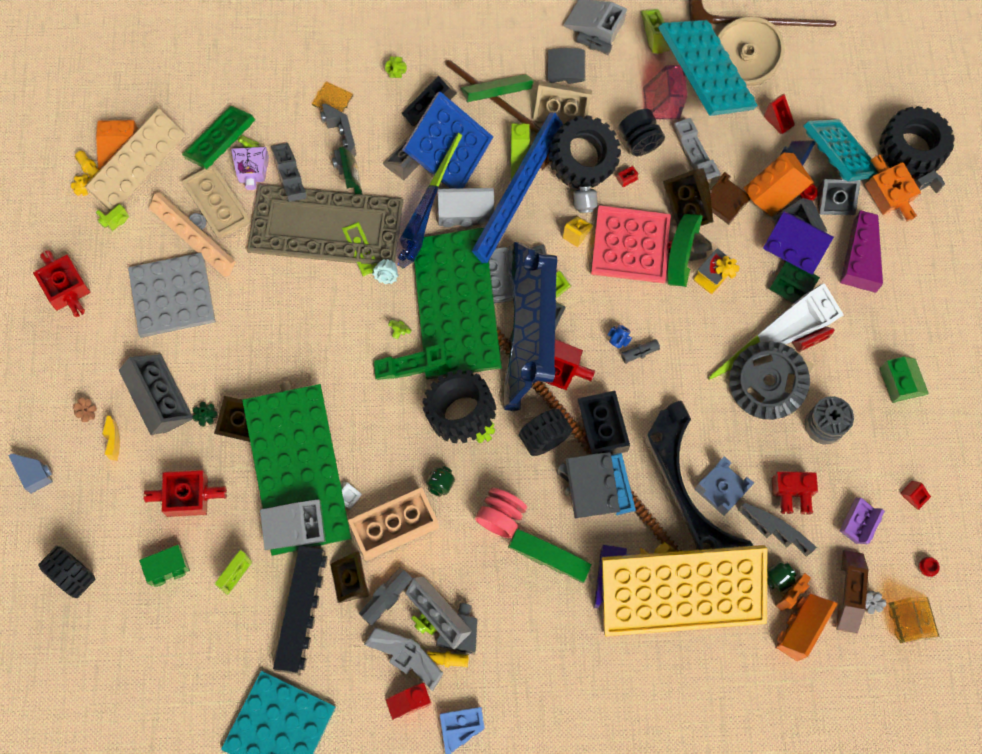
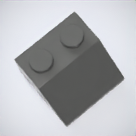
[773,198,828,232]

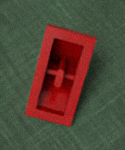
[763,94,795,134]

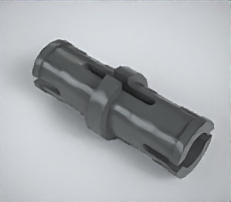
[576,32,612,55]
[621,339,660,364]

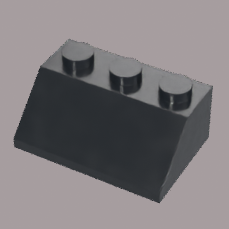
[577,391,630,455]

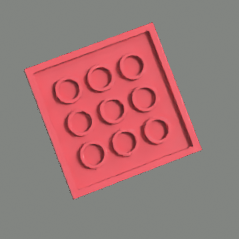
[591,205,671,283]

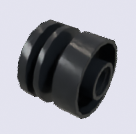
[618,109,665,156]

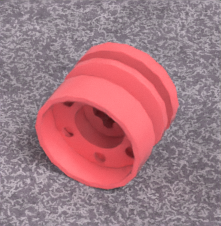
[475,488,527,539]

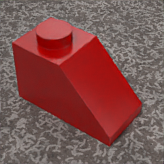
[386,683,432,720]

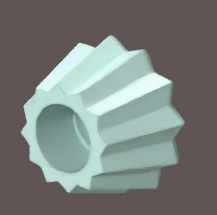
[372,259,398,284]

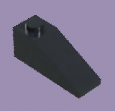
[402,76,457,127]

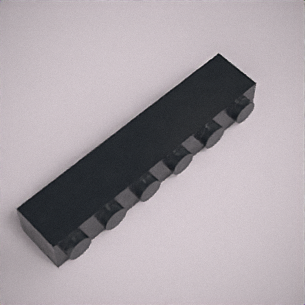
[273,546,328,675]

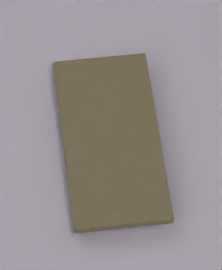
[247,184,404,265]

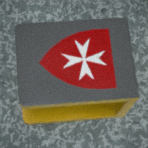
[694,248,731,294]

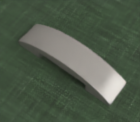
[674,118,721,180]

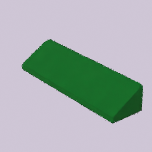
[461,74,534,102]

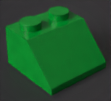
[879,356,929,403]

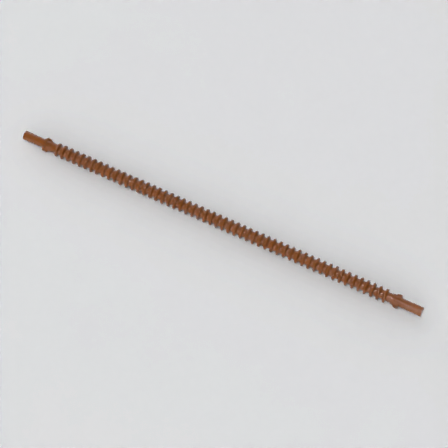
[497,326,682,552]

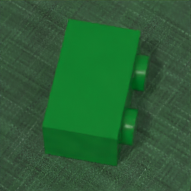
[139,545,190,587]

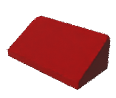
[792,326,835,352]

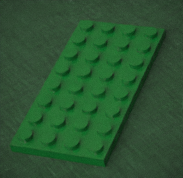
[412,227,502,380]
[243,384,352,556]

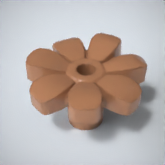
[73,397,97,422]

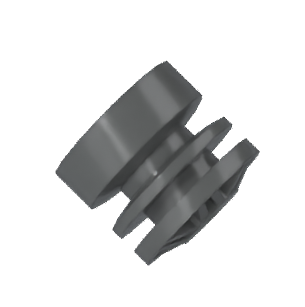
[805,396,854,445]

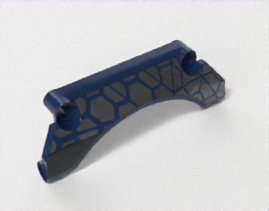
[503,242,558,411]

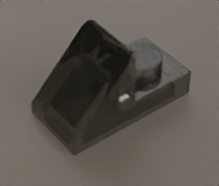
[689,232,712,261]

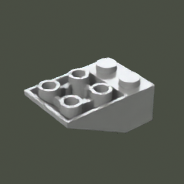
[564,0,627,44]
[260,500,326,550]

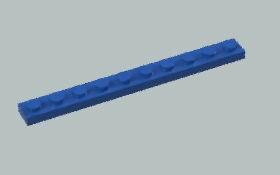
[472,112,564,263]

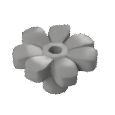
[866,591,886,614]

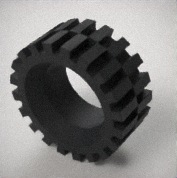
[423,370,497,443]

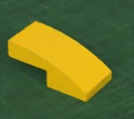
[102,416,120,461]

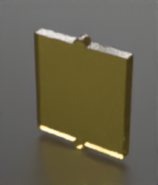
[312,81,353,113]

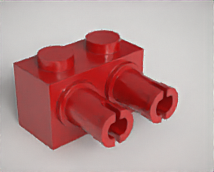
[772,472,818,515]

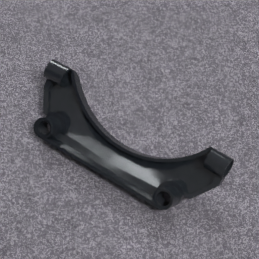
[645,400,754,550]

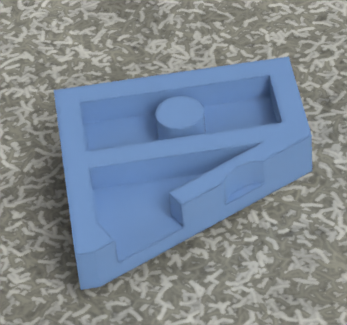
[440,707,485,754]

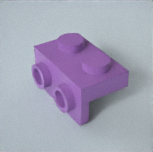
[840,498,885,544]

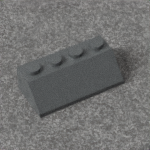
[118,354,193,435]

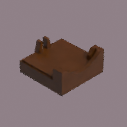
[710,172,751,225]

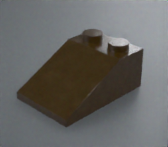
[663,168,714,227]

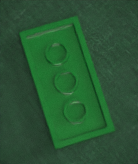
[182,106,255,170]

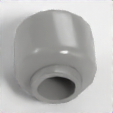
[573,185,598,213]

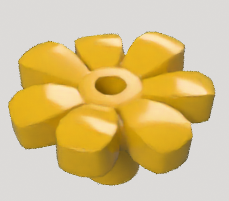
[71,174,91,196]
[715,256,740,279]

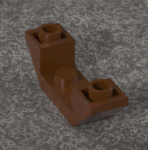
[836,550,869,633]

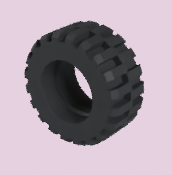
[879,106,955,178]
[548,115,621,188]

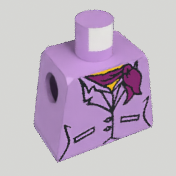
[232,147,269,190]

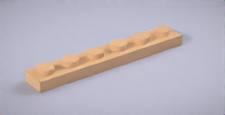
[149,192,236,277]

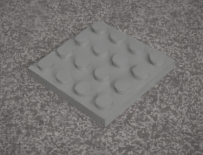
[128,253,216,338]

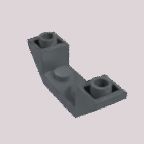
[320,104,356,175]

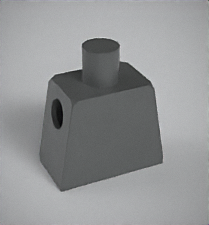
[437,603,477,655]

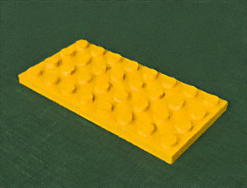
[602,545,767,636]

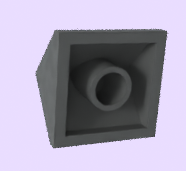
[817,178,861,215]

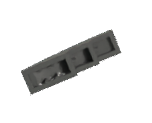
[271,143,307,202]
[738,503,817,557]

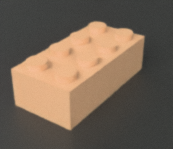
[348,487,439,562]

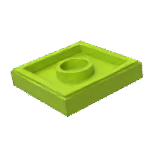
[215,550,252,595]

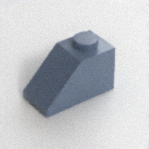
[8,454,53,494]

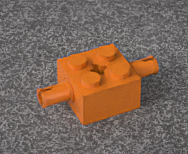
[865,154,921,222]

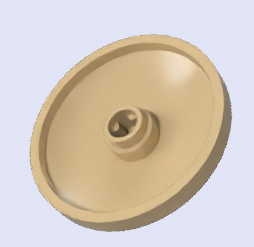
[718,17,785,86]

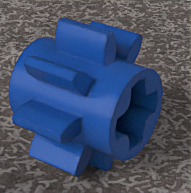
[607,325,632,348]

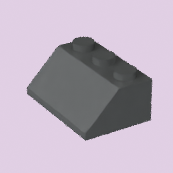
[566,453,620,518]

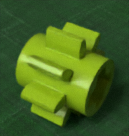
[385,57,407,78]

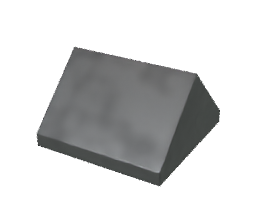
[383,139,420,180]

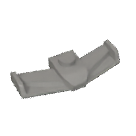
[364,627,443,691]

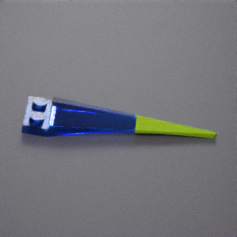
[397,133,462,269]

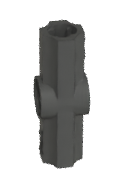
[359,568,413,626]

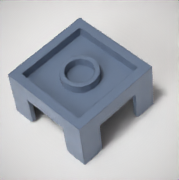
[694,456,754,516]

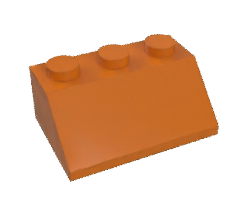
[744,153,814,216]
[776,594,837,661]

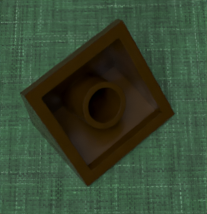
[214,396,250,442]
[330,552,369,603]

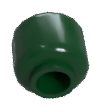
[426,466,455,497]
[767,561,797,592]

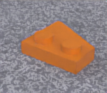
[776,573,811,611]

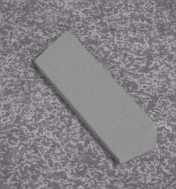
[405,577,472,649]

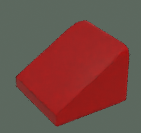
[900,481,931,510]

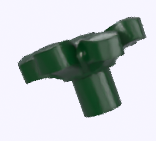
[192,402,218,427]

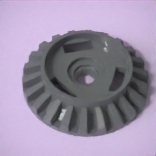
[729,341,810,420]

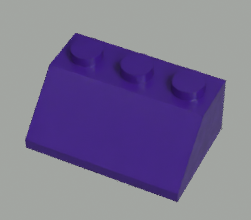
[763,211,834,275]

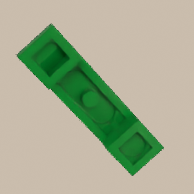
[668,214,703,287]
[374,343,447,380]

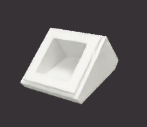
[341,482,362,510]

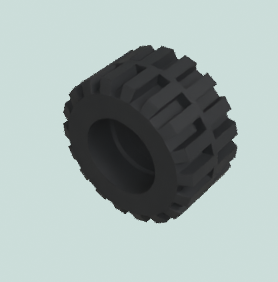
[518,409,573,456]
[38,545,96,599]

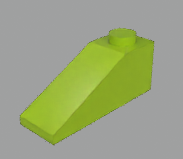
[641,9,670,54]
[511,124,530,180]

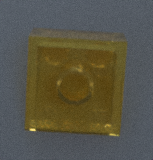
[888,597,940,643]

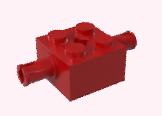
[33,250,91,317]
[545,339,595,390]
[144,470,227,517]

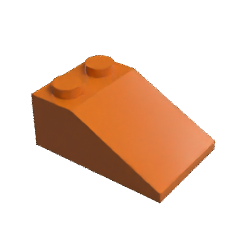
[96,120,138,170]

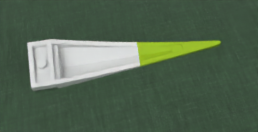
[708,283,843,379]

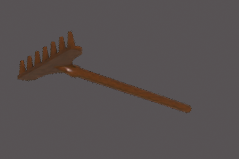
[689,0,837,27]
[445,60,551,170]

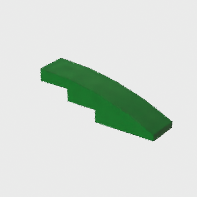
[508,529,592,583]

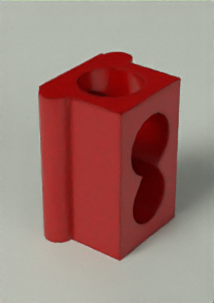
[616,166,639,187]

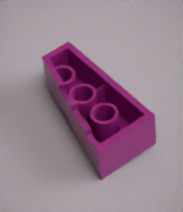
[840,210,883,293]

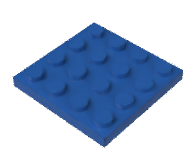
[402,92,493,189]

